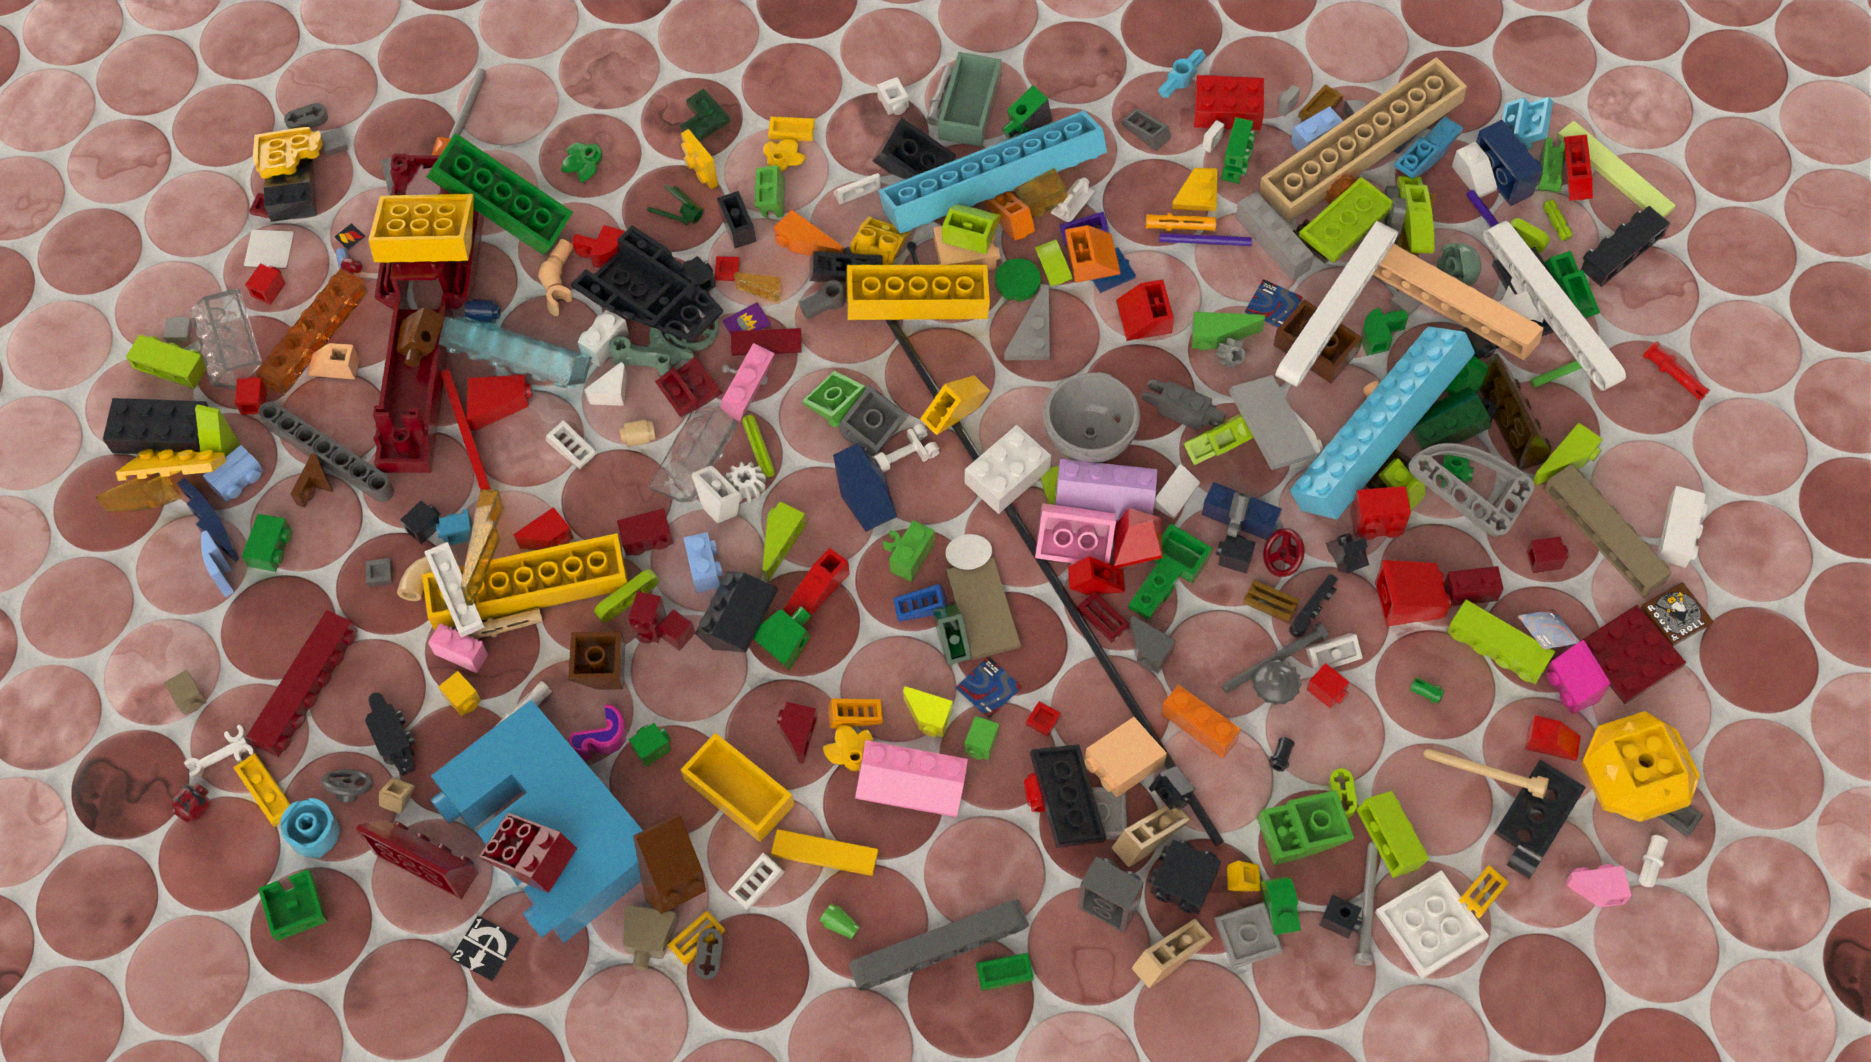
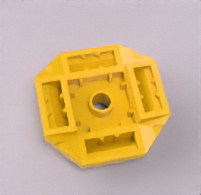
[1581,711,1700,822]

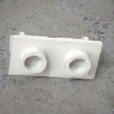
[1051,177,1095,223]

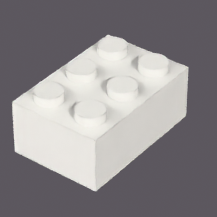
[965,425,1051,514]

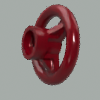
[1263,528,1305,577]

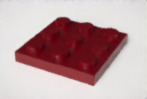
[1580,605,1686,704]

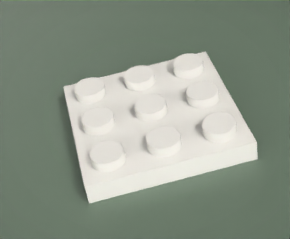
[1375,870,1489,979]

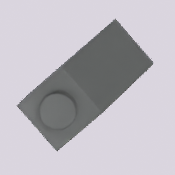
[1129,615,1176,673]

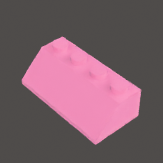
[855,740,968,817]

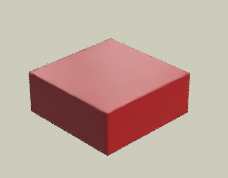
[714,256,740,281]
[1026,701,1061,737]

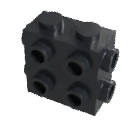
[1148,839,1222,915]

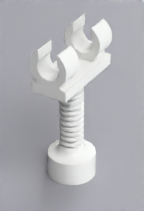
[873,423,940,473]

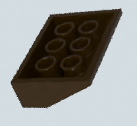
[1480,353,1551,470]

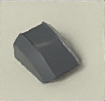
[839,385,909,454]

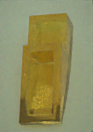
[96,476,181,512]

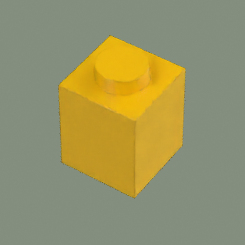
[438,671,481,717]

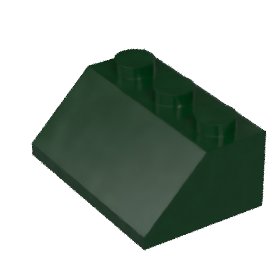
[1410,387,1491,451]

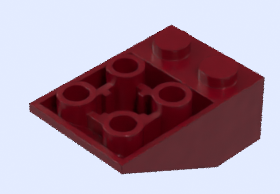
[479,813,577,893]

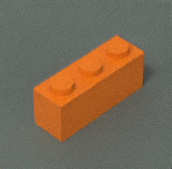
[1161,684,1241,758]

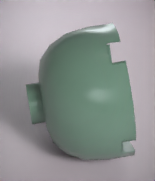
[1437,243,1482,286]

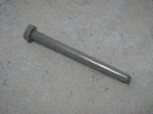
[1222,622,1329,693]

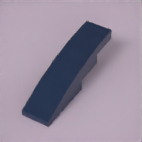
[177,477,239,562]

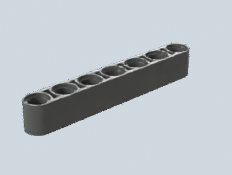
[258,402,394,502]
[849,900,1029,991]

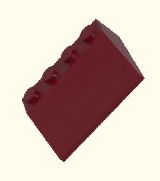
[356,820,478,900]

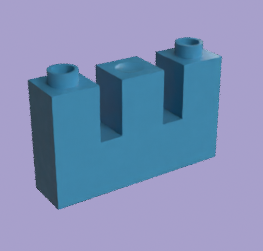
[430,700,643,943]

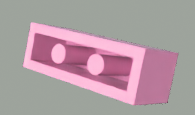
[719,343,775,422]

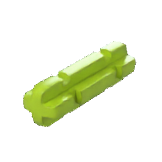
[1543,199,1573,241]

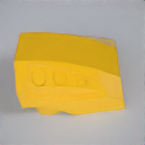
[850,216,911,265]

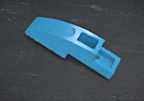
[1394,116,1463,179]

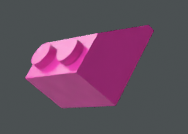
[1546,640,1610,714]

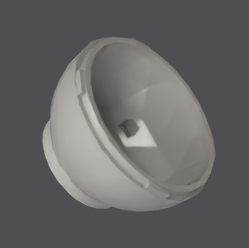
[1043,372,1140,463]

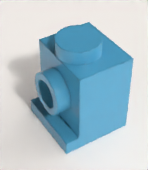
[436,509,475,546]

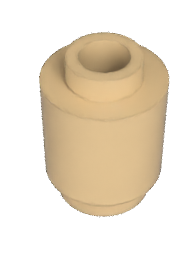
[619,420,655,447]

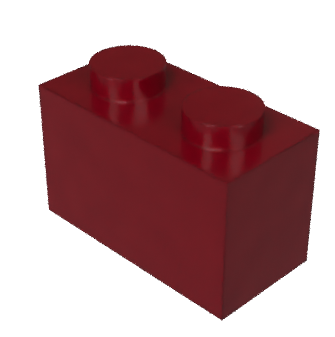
[617,508,674,556]
[1444,566,1504,606]
[628,591,667,644]

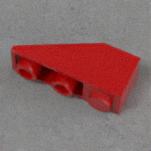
[783,547,850,617]

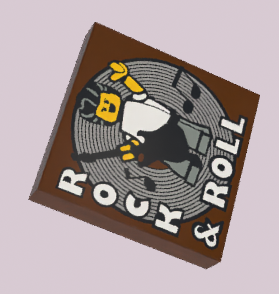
[1641,582,1714,646]

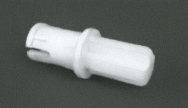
[1639,835,1668,887]

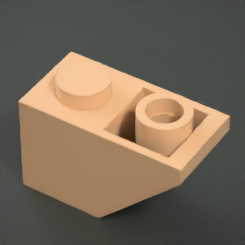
[308,343,360,379]

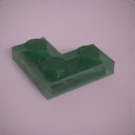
[680,88,730,141]

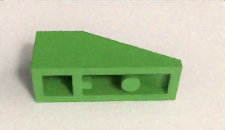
[1192,312,1265,350]

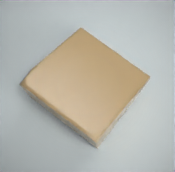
[379,777,415,814]

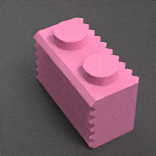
[428,623,488,673]

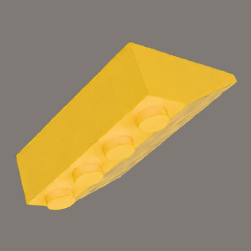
[369,194,474,263]

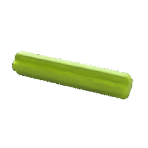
[742,415,775,479]

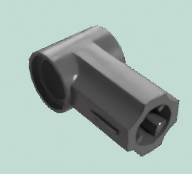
[798,280,845,320]

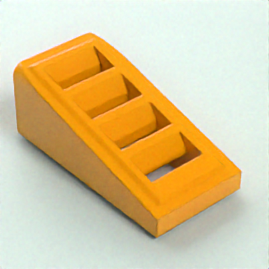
[828,698,883,729]

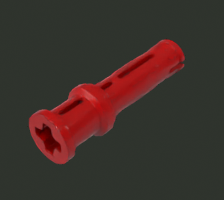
[1643,341,1710,402]

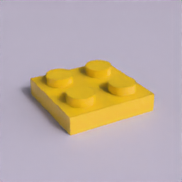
[681,129,718,189]

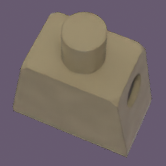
[623,905,678,971]

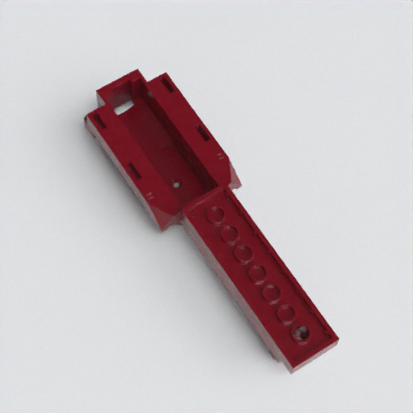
[373,154,484,473]

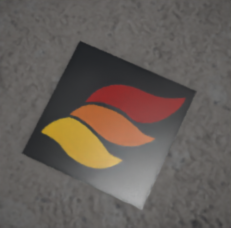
[334,223,366,250]

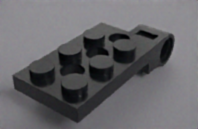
[1494,760,1586,879]

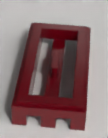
[1077,591,1129,643]

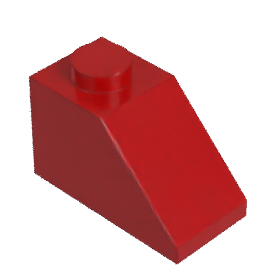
[513,507,574,550]
[1068,556,1125,595]
[1525,715,1581,761]

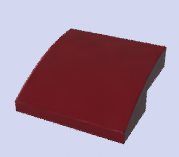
[655,356,723,417]

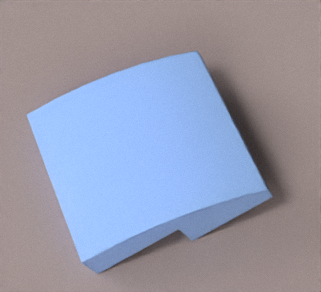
[201,530,234,597]

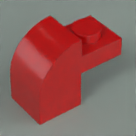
[572,225,625,268]

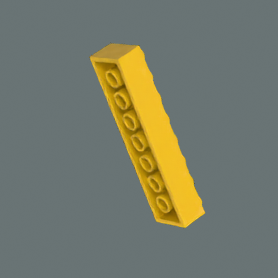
[422,533,628,631]

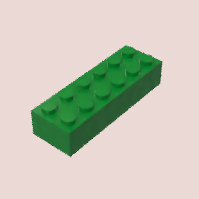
[426,133,573,256]

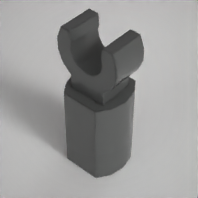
[1227,492,1251,537]

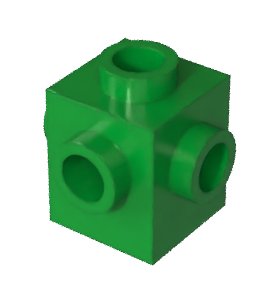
[1437,455,1474,491]

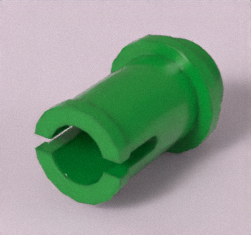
[1410,677,1445,704]

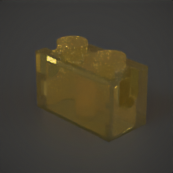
[1014,168,1068,219]

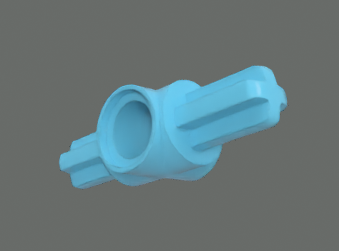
[1158,49,1206,98]

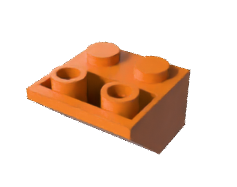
[1065,225,1120,283]

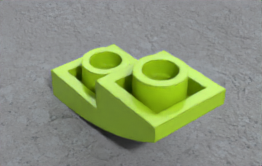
[1035,239,1073,287]

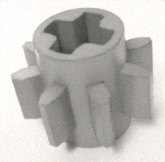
[1215,338,1247,369]

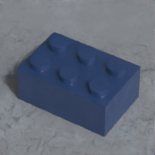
[1476,120,1542,207]

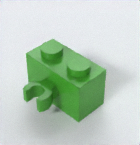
[883,520,935,582]

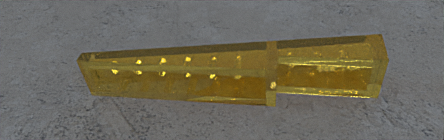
[461,490,504,606]

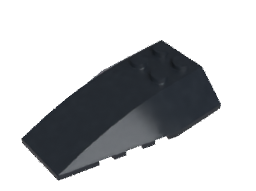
[570,225,723,343]

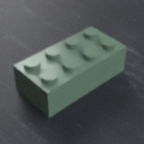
[938,52,1002,147]

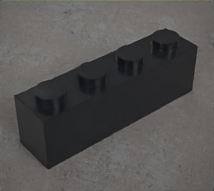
[1581,206,1670,287]

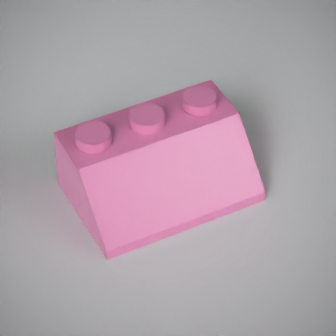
[1035,503,1116,564]

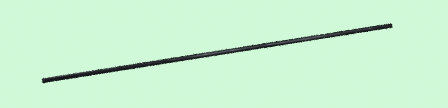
[843,247,1224,846]

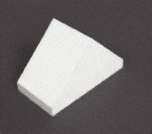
[584,362,627,406]

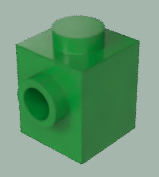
[628,723,671,768]

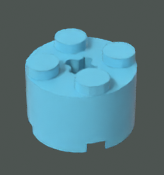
[280,798,341,859]

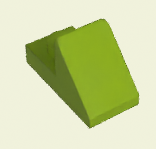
[1378,458,1426,511]

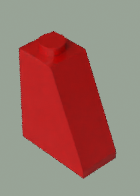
[467,374,533,431]

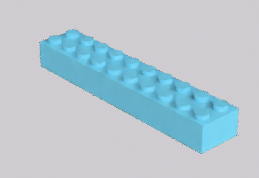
[878,110,1107,233]
[1290,326,1475,519]

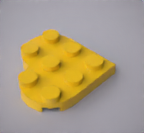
[253,127,323,179]

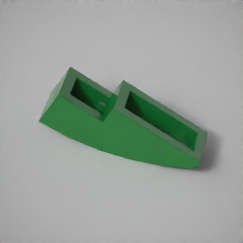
[1544,251,1600,319]

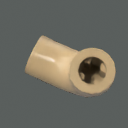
[397,554,458,601]

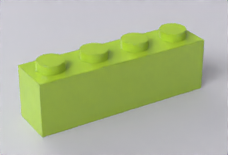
[1447,600,1555,685]

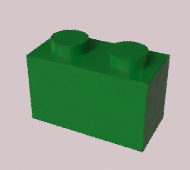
[241,514,292,572]

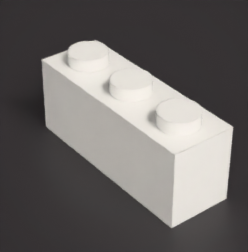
[1657,486,1708,568]

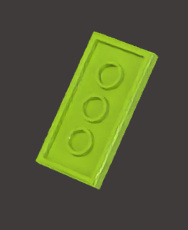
[1299,177,1392,263]

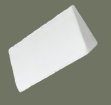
[833,173,881,205]
[1154,464,1200,519]
[1305,633,1363,673]

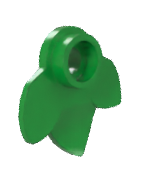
[561,143,602,183]

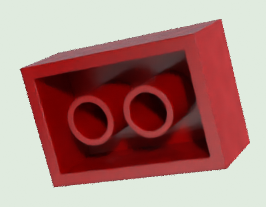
[1194,75,1264,130]

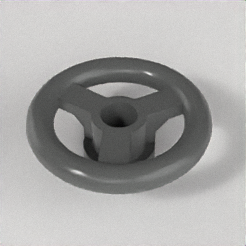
[321,769,374,802]

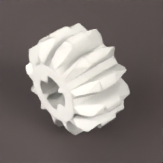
[725,462,766,503]

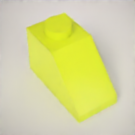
[903,686,953,737]

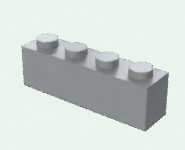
[1236,191,1314,281]

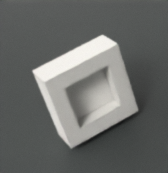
[1202,120,1224,153]

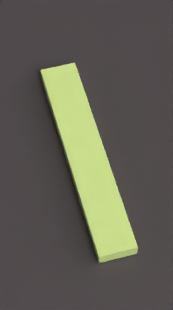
[1557,121,1676,218]

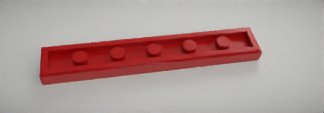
[440,368,493,499]

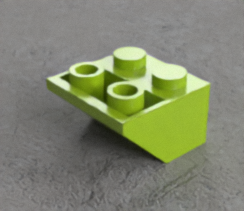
[942,203,1001,255]

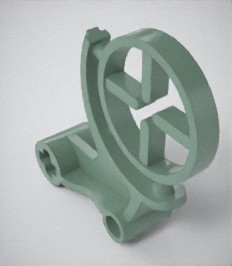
[610,319,719,377]

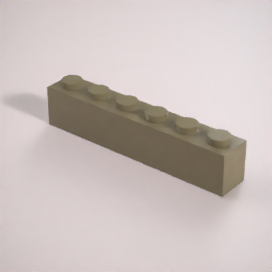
[1544,464,1672,598]

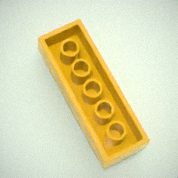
[846,265,990,320]

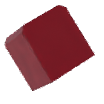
[658,609,695,651]

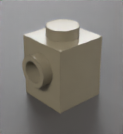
[164,670,207,715]

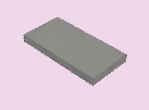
[1229,375,1316,470]

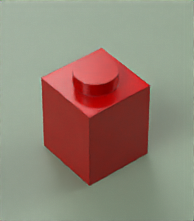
[245,263,286,305]
[235,376,267,415]
[1307,663,1349,709]

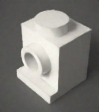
[877,77,909,115]

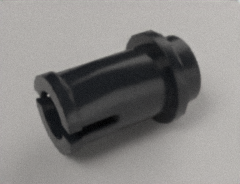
[1269,737,1295,772]

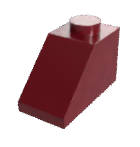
[777,702,818,764]

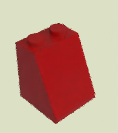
[1375,560,1451,627]

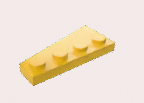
[116,449,226,481]

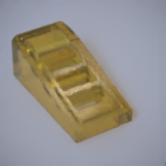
[734,272,783,304]

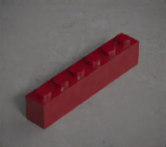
[246,610,358,757]

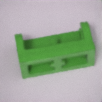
[1538,138,1565,192]
[755,165,785,218]

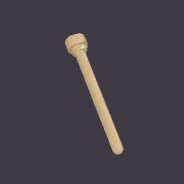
[1424,749,1549,799]

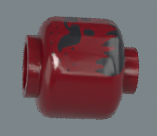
[171,783,211,822]

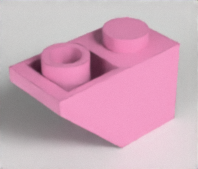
[1566,864,1632,908]

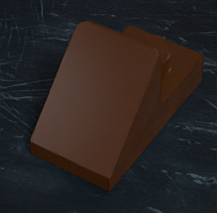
[290,453,333,507]

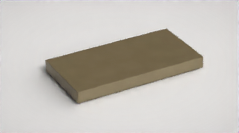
[946,557,1021,660]

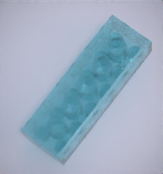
[439,316,592,388]

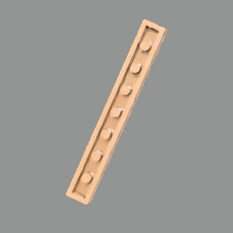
[1373,244,1543,360]

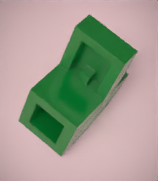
[1361,307,1408,356]
[1261,877,1301,935]

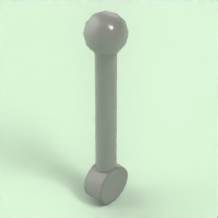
[721,364,768,385]

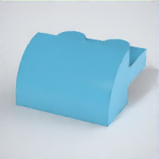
[1502,97,1554,150]

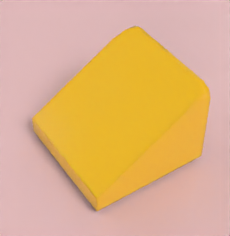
[1227,860,1260,891]

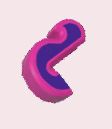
[567,704,627,761]

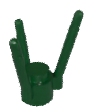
[647,184,704,226]

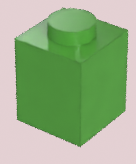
[965,716,999,760]

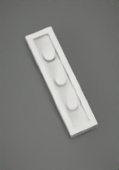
[425,542,484,637]

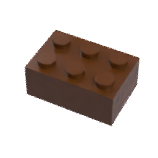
[1274,299,1363,383]

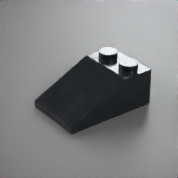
[872,117,957,180]
[264,159,316,222]

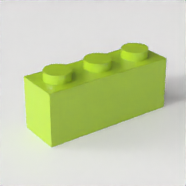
[126,334,208,390]
[1356,790,1429,878]

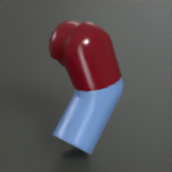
[336,248,363,274]

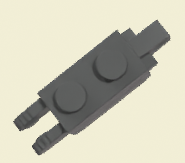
[1141,379,1226,430]

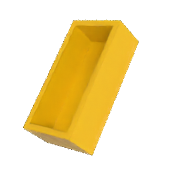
[681,733,795,843]

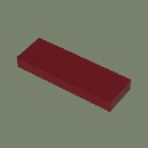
[731,328,802,356]

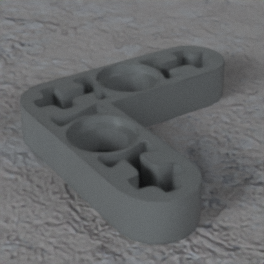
[1385,186,1406,245]

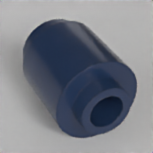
[465,299,501,324]

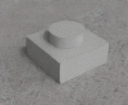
[1278,85,1300,117]

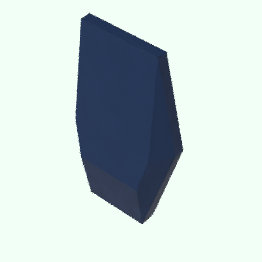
[833,443,897,532]

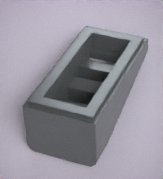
[1121,108,1171,151]

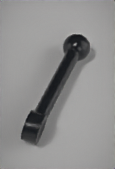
[907,242,919,265]

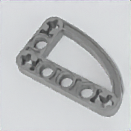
[1409,443,1534,537]

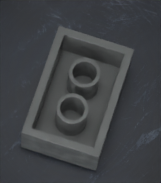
[1078,857,1144,933]

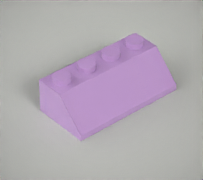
[1055,459,1157,522]

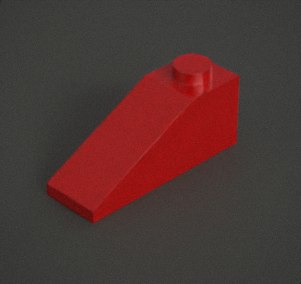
[1564,134,1593,201]

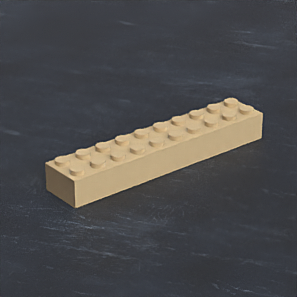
[1260,57,1467,223]

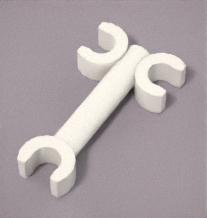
[184,725,255,779]

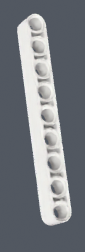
[1275,221,1398,387]
[1483,221,1626,391]

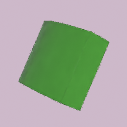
[1257,790,1354,865]

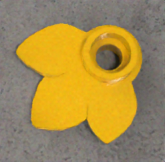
[763,139,806,172]
[823,725,873,771]

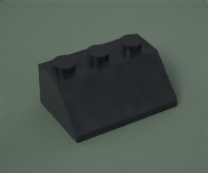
[694,571,779,653]

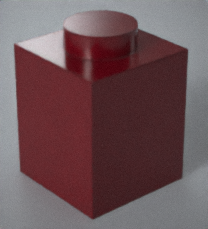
[1527,536,1569,573]

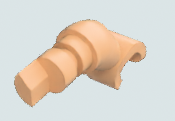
[538,239,573,316]

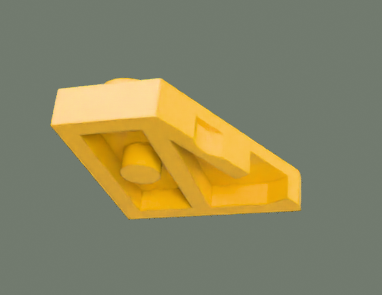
[1172,167,1218,211]

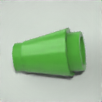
[819,903,860,939]

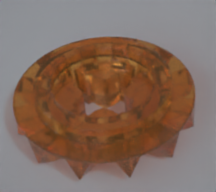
[1325,174,1357,205]

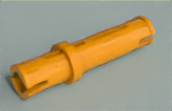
[1146,213,1216,231]

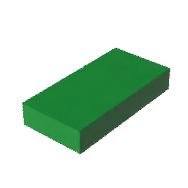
[976,953,1034,991]

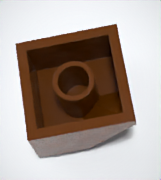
[568,631,626,690]

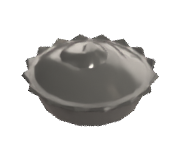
[1252,659,1302,705]

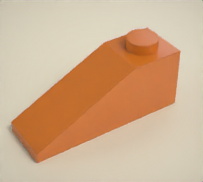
[984,191,1035,240]
[773,210,844,256]

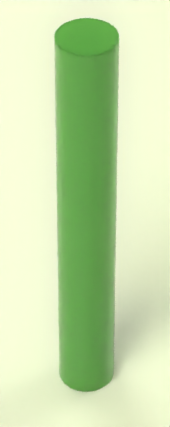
[1530,360,1582,388]

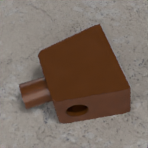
[396,307,444,367]

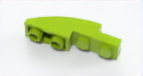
[1396,176,1435,253]
[1183,413,1253,465]

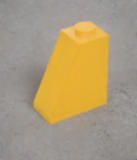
[920,375,990,435]

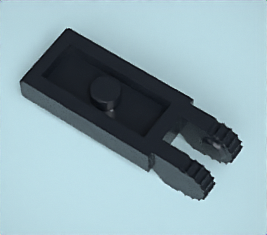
[1289,574,1338,638]

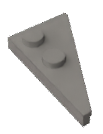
[1004,285,1050,360]

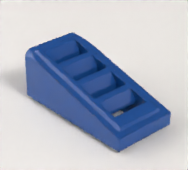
[893,584,948,622]

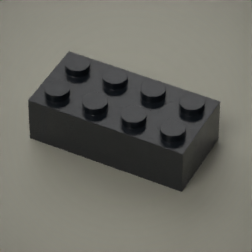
[102,398,209,454]

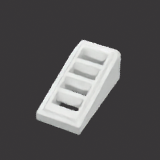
[546,420,597,469]
[728,853,785,910]

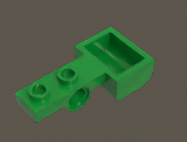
[1128,523,1213,621]

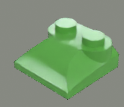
[802,371,866,427]

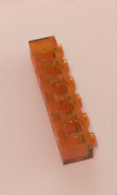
[255,268,368,396]

